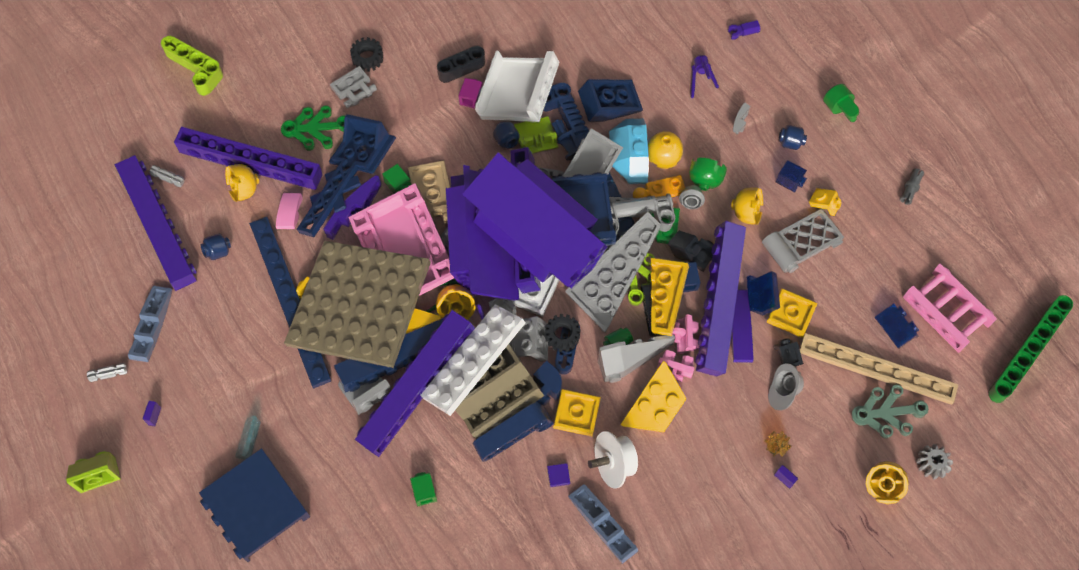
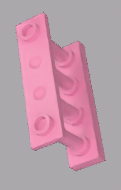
[903,264,997,353]

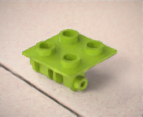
[514,116,558,154]

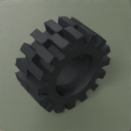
[350,37,384,72]
[545,314,581,352]

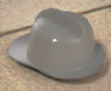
[768,363,804,411]

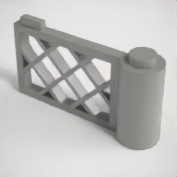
[762,209,844,273]

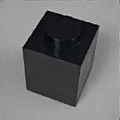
[668,230,702,262]

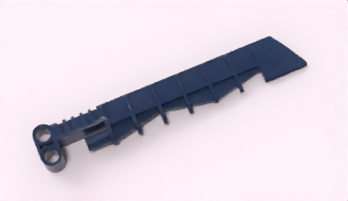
[543,83,635,242]

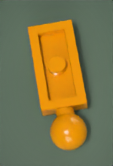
[633,175,686,198]

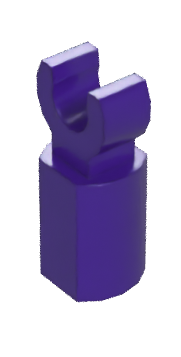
[728,20,760,40]

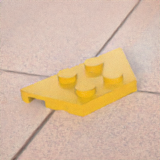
[620,361,686,432]

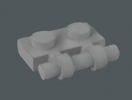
[330,66,377,108]

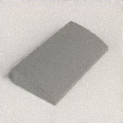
[563,128,623,177]

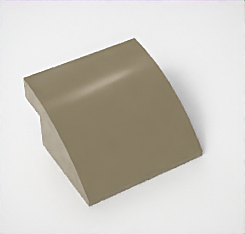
[455,344,544,439]

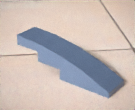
[128,286,172,362]
[568,484,638,564]

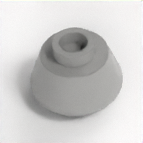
[679,185,705,209]

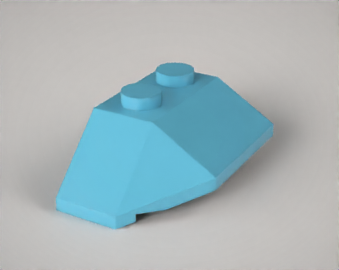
[609,119,649,184]

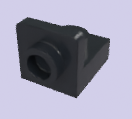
[689,238,714,272]
[773,338,803,367]

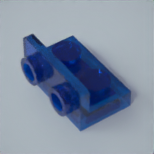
[747,271,780,316]
[875,304,919,349]

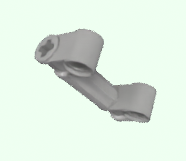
[610,193,675,236]

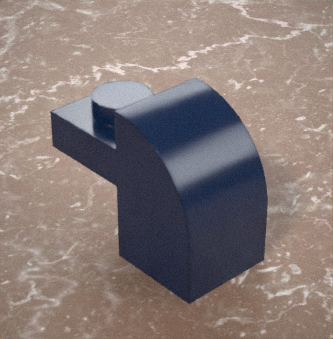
[533,360,562,406]

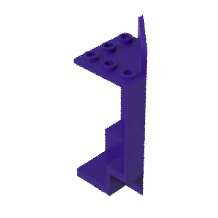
[462,152,608,289]
[446,165,519,301]

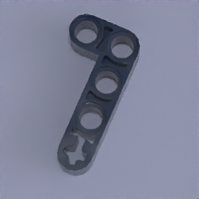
[473,402,554,462]

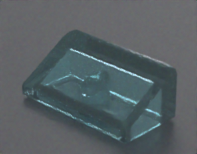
[235,416,261,460]

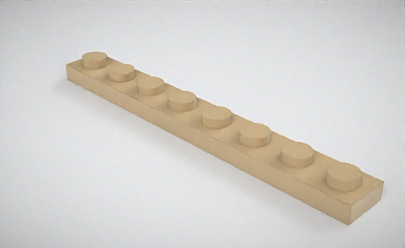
[800,333,958,405]

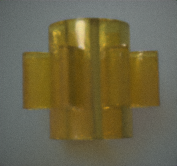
[765,431,792,457]

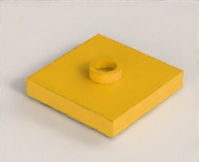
[766,288,817,338]
[553,389,601,437]

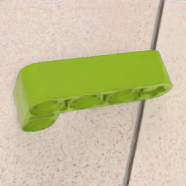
[161,36,223,96]

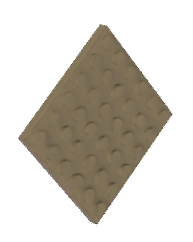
[284,240,431,368]

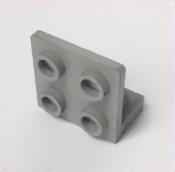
[509,316,548,362]

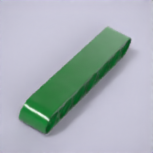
[988,295,1073,403]

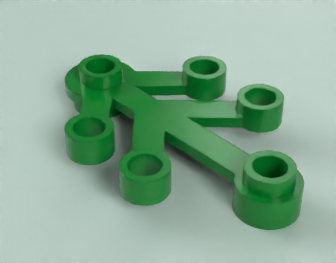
[281,106,345,151]

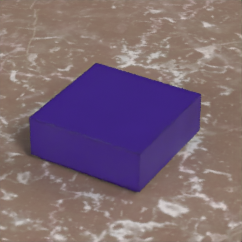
[143,401,161,427]
[547,463,570,488]
[774,465,798,489]

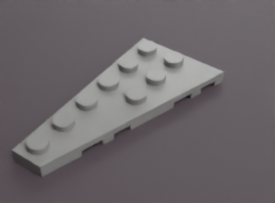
[565,212,661,333]

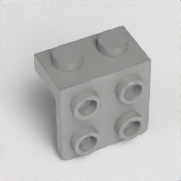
[338,377,391,415]

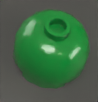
[689,157,727,191]

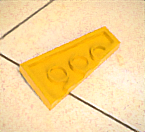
[651,258,689,336]

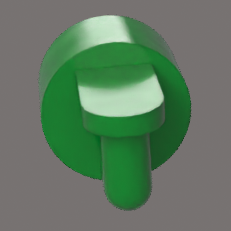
[823,84,859,122]

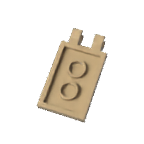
[408,161,450,225]

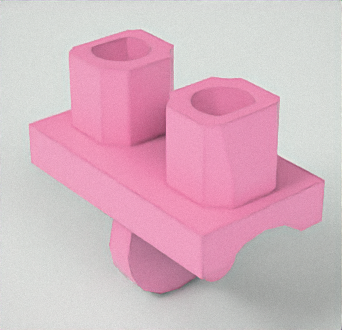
[672,314,699,354]
[657,350,694,382]

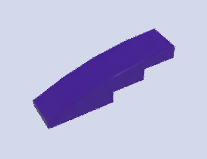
[323,175,382,240]
[731,290,754,363]

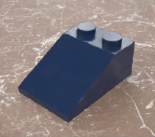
[578,79,643,122]

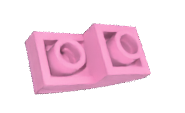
[276,193,303,229]

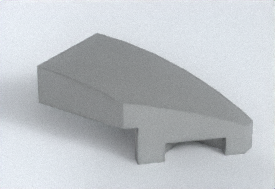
[733,102,750,134]

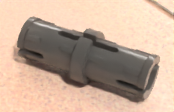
[900,168,925,205]

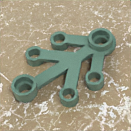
[851,385,929,439]

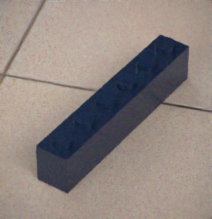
[334,318,443,393]

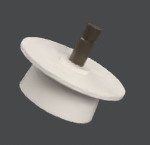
[588,431,638,488]

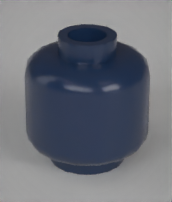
[493,122,520,149]
[778,124,807,150]
[200,233,231,260]

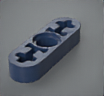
[555,320,580,375]

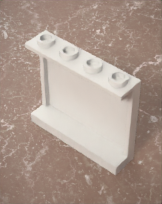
[475,51,560,122]

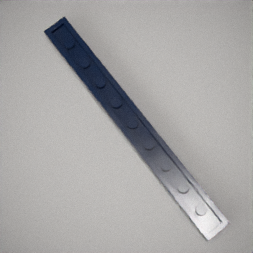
[249,217,331,389]

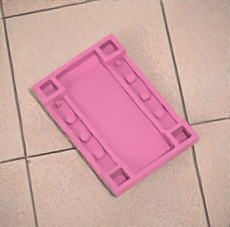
[349,183,454,296]

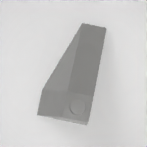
[598,334,675,383]

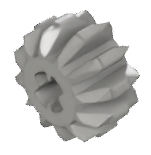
[916,444,953,480]

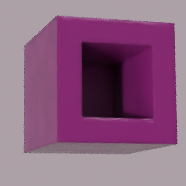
[459,78,483,109]

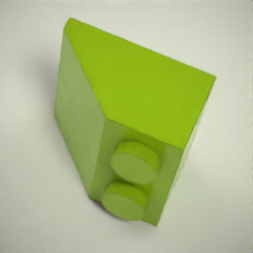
[66,451,121,493]

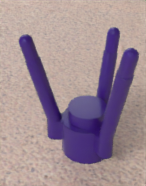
[691,55,719,98]

